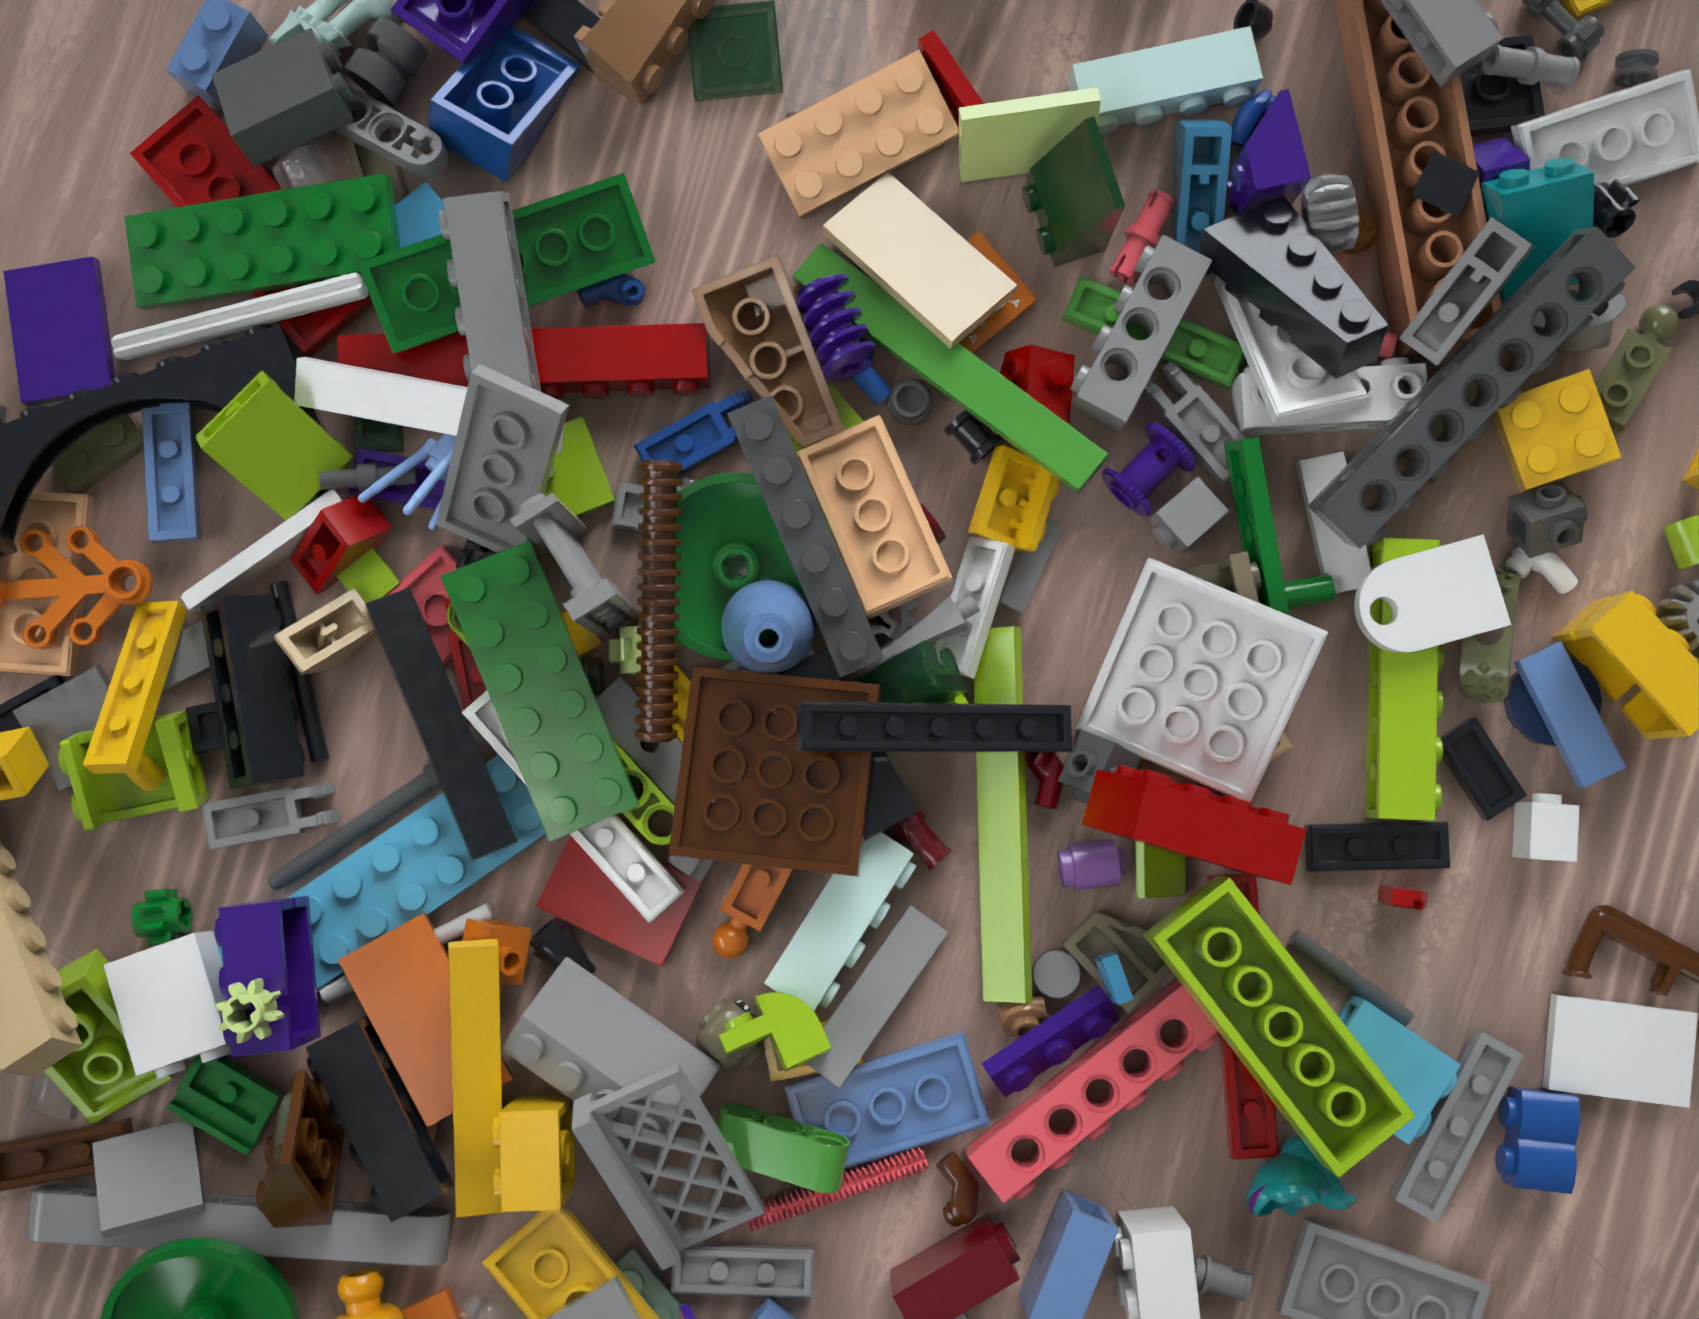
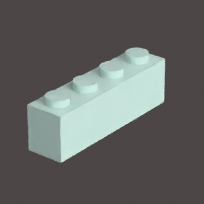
[1067,26,1263,135]
[764,832,916,1011]

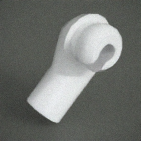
[1505,547,1578,594]

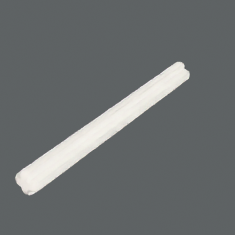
[111,272,369,360]

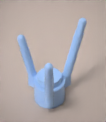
[358,434,456,530]

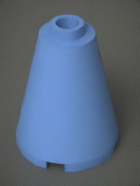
[721,580,816,674]

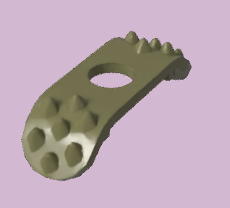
[1460,568,1521,703]

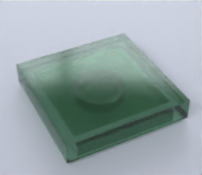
[688,0,784,102]

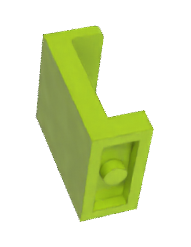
[195,371,353,521]
[58,710,210,832]

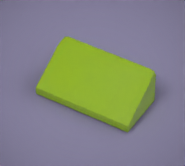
[1136,841,1186,898]

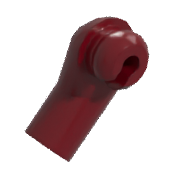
[1025,753,1064,810]

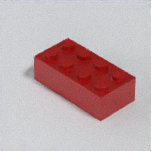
[1081,765,1306,885]

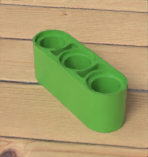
[717,1103,850,1193]

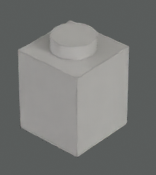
[1149,477,1229,554]

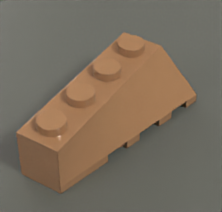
[574,0,713,105]

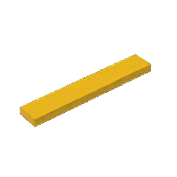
[448,939,504,1218]

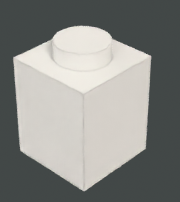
[1512,793,1580,862]

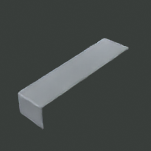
[999,519,1063,613]

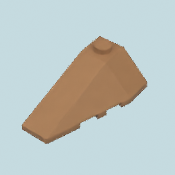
[691,255,845,447]

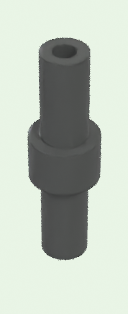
[319,463,417,492]

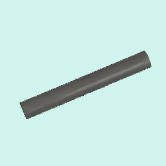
[1287,930,1414,1027]

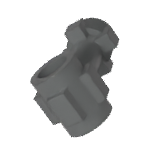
[1522,0,1604,59]

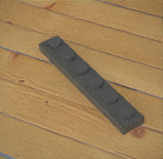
[727,395,884,677]

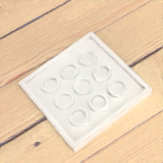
[1076,558,1328,802]

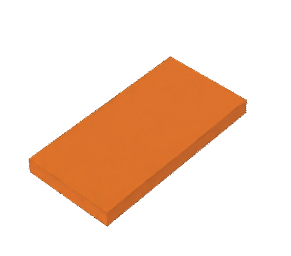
[338,913,514,1127]

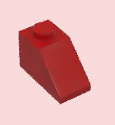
[290,493,392,595]

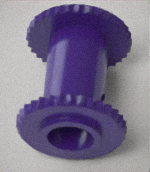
[1102,423,1196,516]

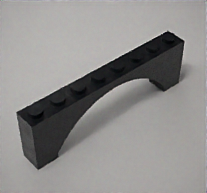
[0,324,327,558]

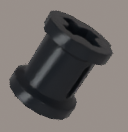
[944,410,1004,465]

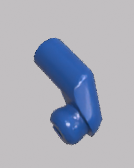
[1231,90,1276,147]
[576,273,645,308]
[851,338,892,405]

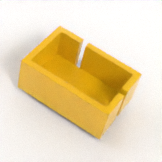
[1552,590,1699,739]

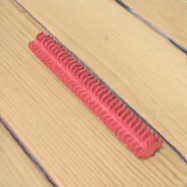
[748,1146,930,1232]

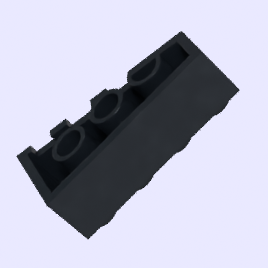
[1199,195,1389,379]

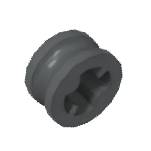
[1614,49,1659,87]

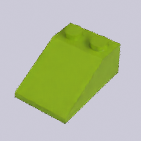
[44,948,174,1124]

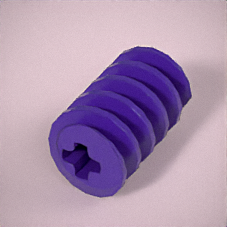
[796,274,875,381]

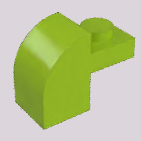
[718,992,832,1072]

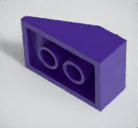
[390,0,533,65]

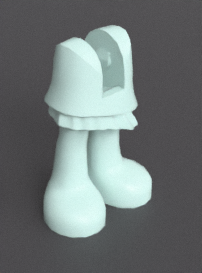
[268,0,404,57]

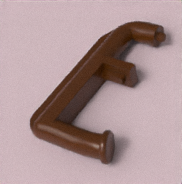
[1562,905,1699,996]

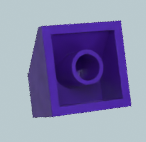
[1225,89,1311,215]

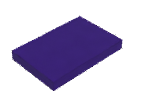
[3,256,115,406]

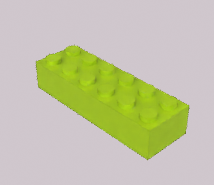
[1143,876,1416,1178]

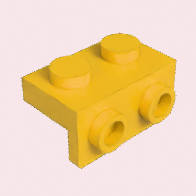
[968,445,1060,552]

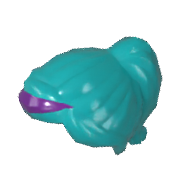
[1245,1136,1357,1217]

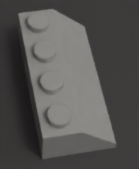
[501,957,721,1160]

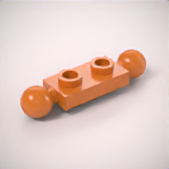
[712,864,794,959]

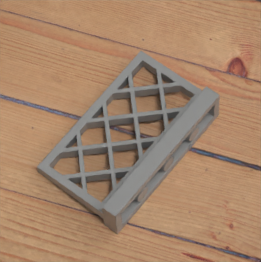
[572,1063,765,1270]

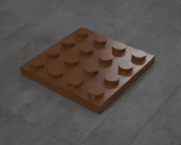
[668,666,881,877]

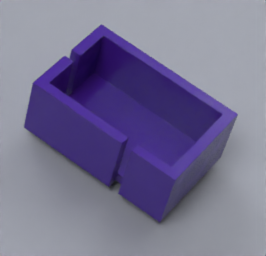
[214,895,321,1057]

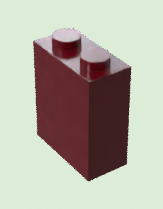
[891,1212,1021,1319]

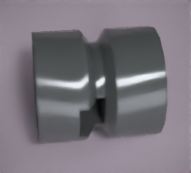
[343,16,429,107]

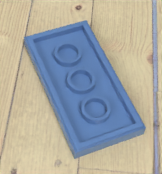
[784,1031,991,1169]

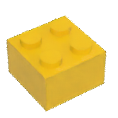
[1492,369,1622,493]
[492,1094,576,1212]

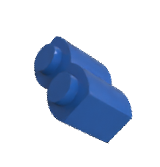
[1495,1086,1580,1194]

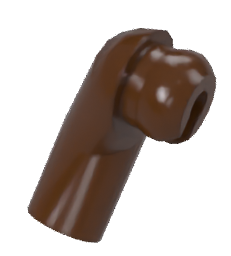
[936,1151,979,1227]

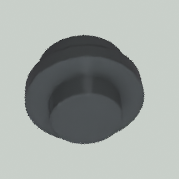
[887,379,933,425]

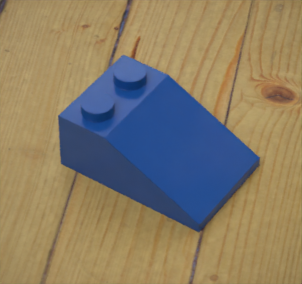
[429,25,580,182]

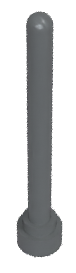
[268,759,441,890]

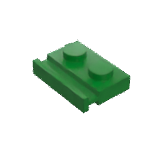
[166,1055,286,1156]

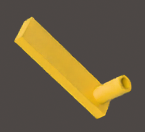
[83,601,188,791]

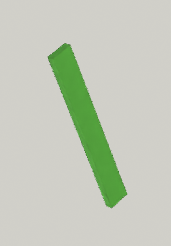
[792,242,1108,494]

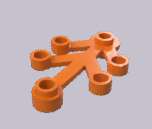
[0,526,153,650]

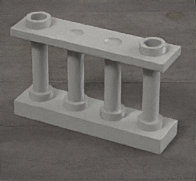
[510,493,640,639]

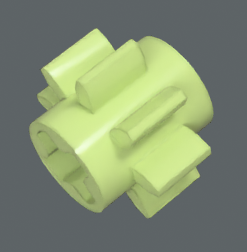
[608,626,641,675]
[215,978,285,1044]

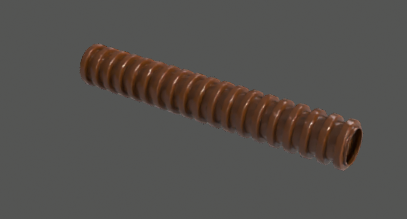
[635,460,682,742]

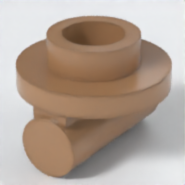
[997,995,1048,1039]

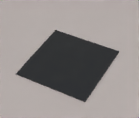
[1412,150,1480,217]

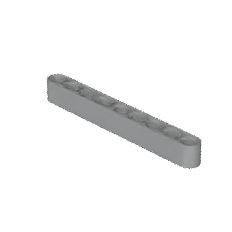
[27,1184,451,1266]

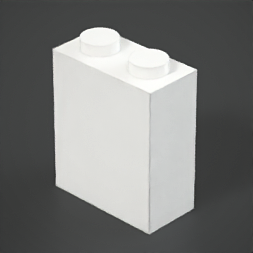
[103,931,231,1079]

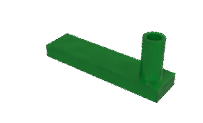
[1224,437,1335,616]

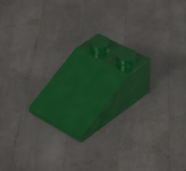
[1022,116,1125,267]

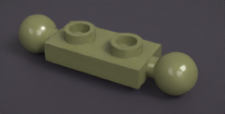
[1595,304,1679,432]

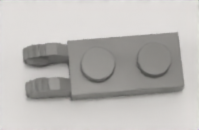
[1142,362,1246,485]
[201,783,340,850]

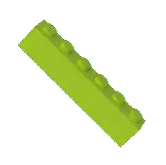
[1365,538,1444,821]

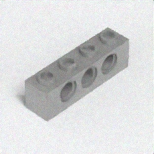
[1070,235,1212,432]

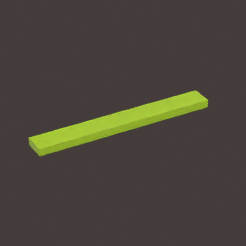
[974,626,1033,1003]

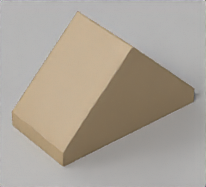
[274,589,375,675]

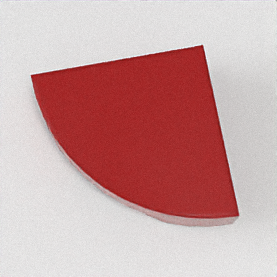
[1378,885,1428,910]

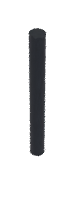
[270,581,330,762]

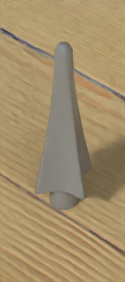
[864,595,980,671]

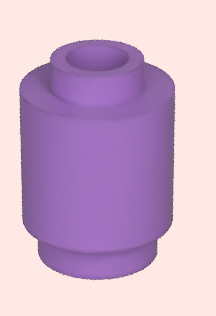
[1057,838,1128,891]

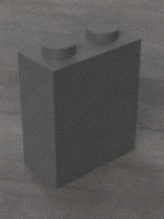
[212,28,354,167]

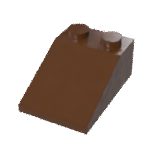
[256,1070,345,1228]

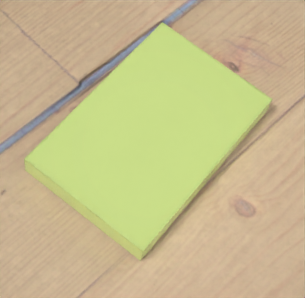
[959,88,1101,183]

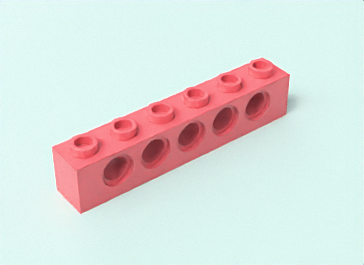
[965,978,1221,1203]

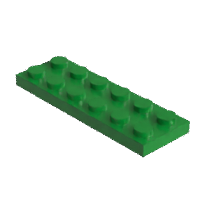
[124,173,400,310]
[357,173,656,354]
[441,540,640,842]

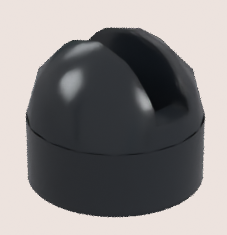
[1233,0,1273,40]

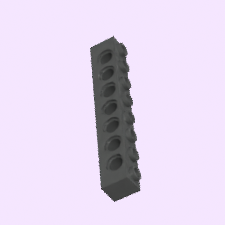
[1308,227,1636,549]

